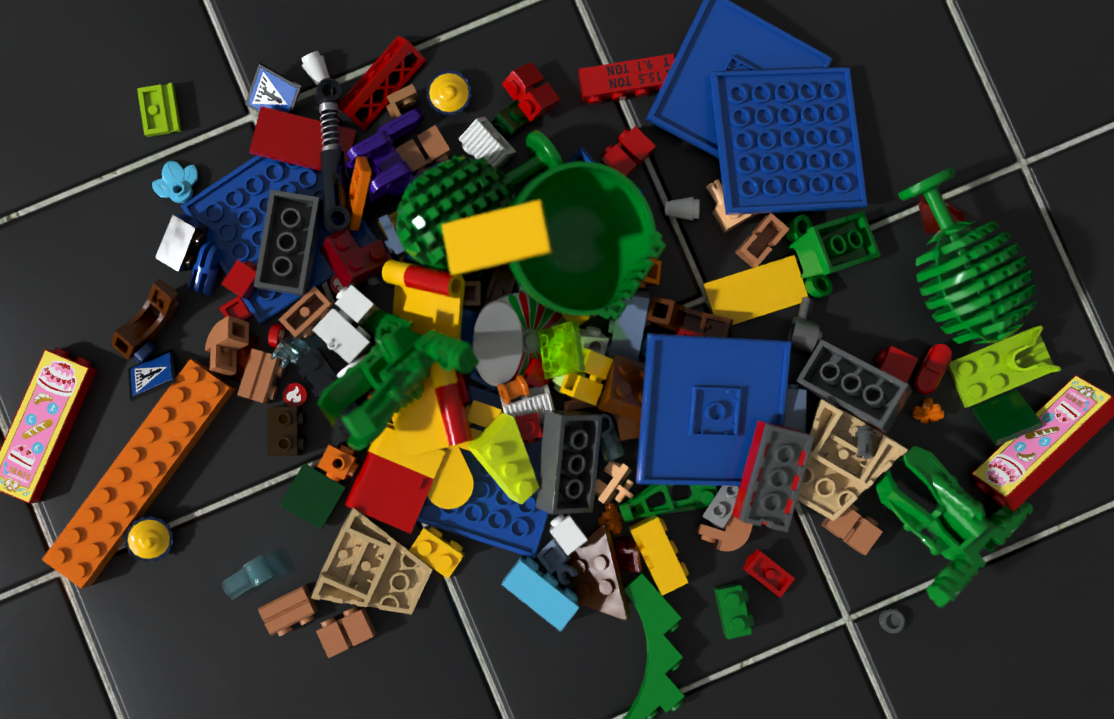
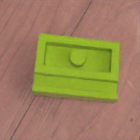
[137,83,181,137]

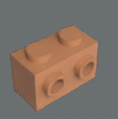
[279,286,336,340]

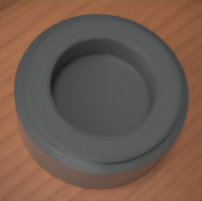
[879,608,905,634]

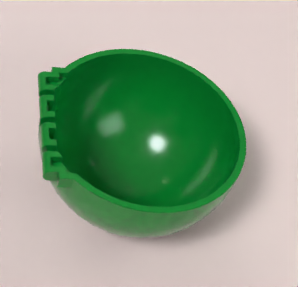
[509,162,666,320]

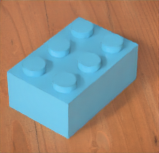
[502,556,579,631]

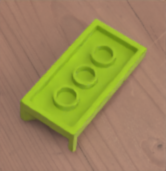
[948,325,1061,408]

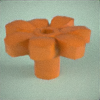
[912,398,944,424]
[598,503,623,534]

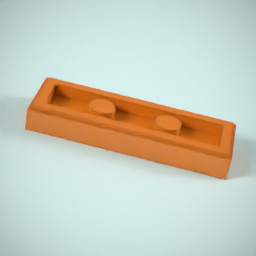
[347,156,371,231]

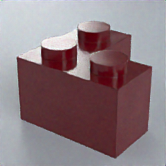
[320,229,393,288]

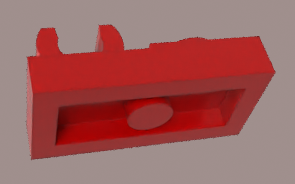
[742,549,795,598]

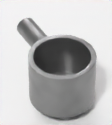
[787,297,823,353]

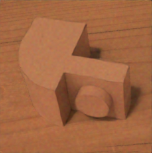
[205,316,249,376]
[696,515,753,551]

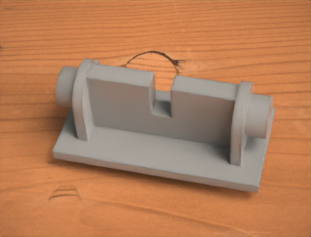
[703,486,740,529]

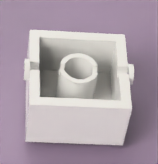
[313,309,373,364]

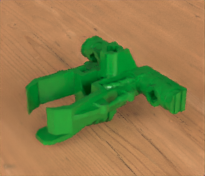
[317,309,479,451]
[875,446,1033,607]

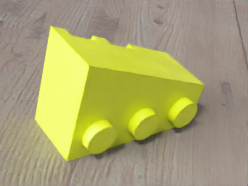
[467,413,539,504]

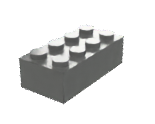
[254,190,323,296]
[796,339,912,433]
[536,410,603,514]

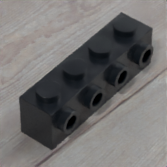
[296,347,362,439]

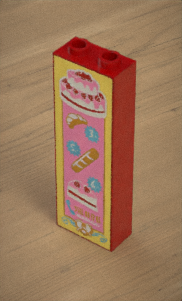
[0,347,98,504]
[972,375,1114,512]

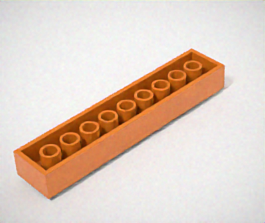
[42,359,236,589]

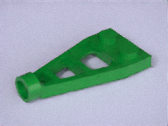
[619,484,718,523]

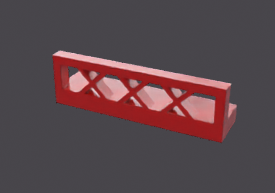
[338,36,426,131]

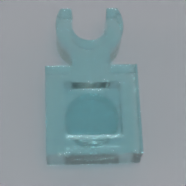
[270,334,311,368]

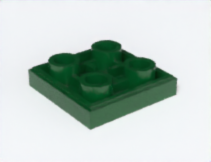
[972,389,1042,446]
[279,463,347,530]

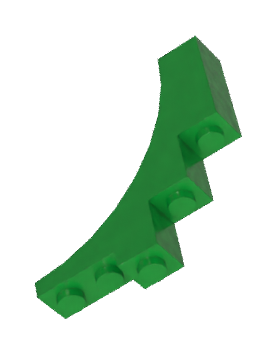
[622,571,685,719]

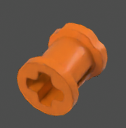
[498,375,530,405]

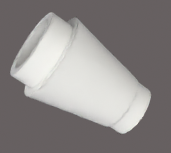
[301,51,330,86]
[665,197,700,221]

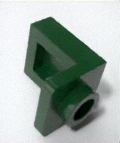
[491,100,530,142]

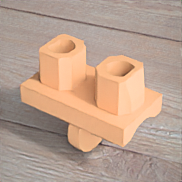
[595,460,634,505]

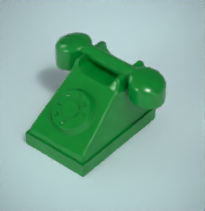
[785,211,881,298]

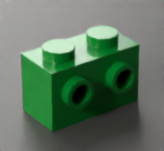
[714,582,754,639]

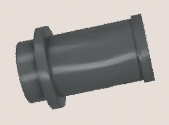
[855,426,876,459]

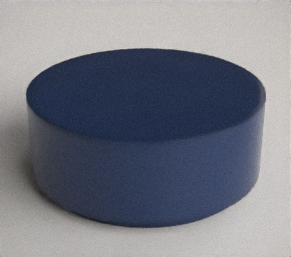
[133,341,157,364]

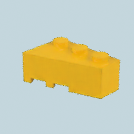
[628,515,690,596]

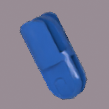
[188,242,221,297]

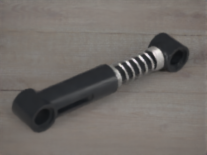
[314,78,351,235]

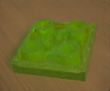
[538,321,585,379]

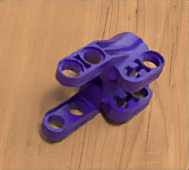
[345,108,451,204]

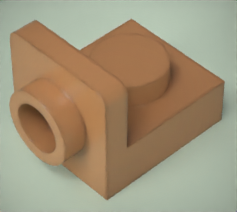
[386,84,419,119]

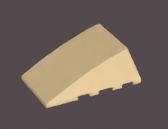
[797,399,908,521]
[311,507,432,615]

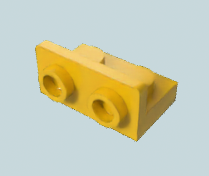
[409,526,465,579]

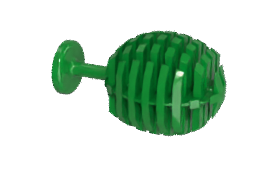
[396,130,564,271]
[897,166,1037,344]

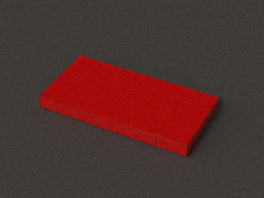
[249,106,356,173]

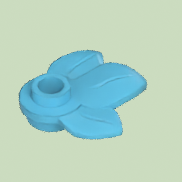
[152,161,198,203]

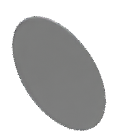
[473,301,523,386]

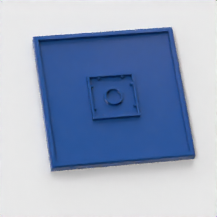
[645,0,833,159]
[636,334,792,486]

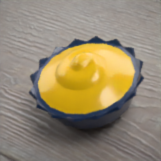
[426,70,472,116]
[124,516,174,563]

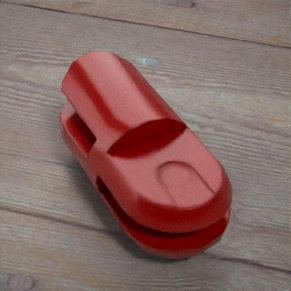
[914,344,952,395]

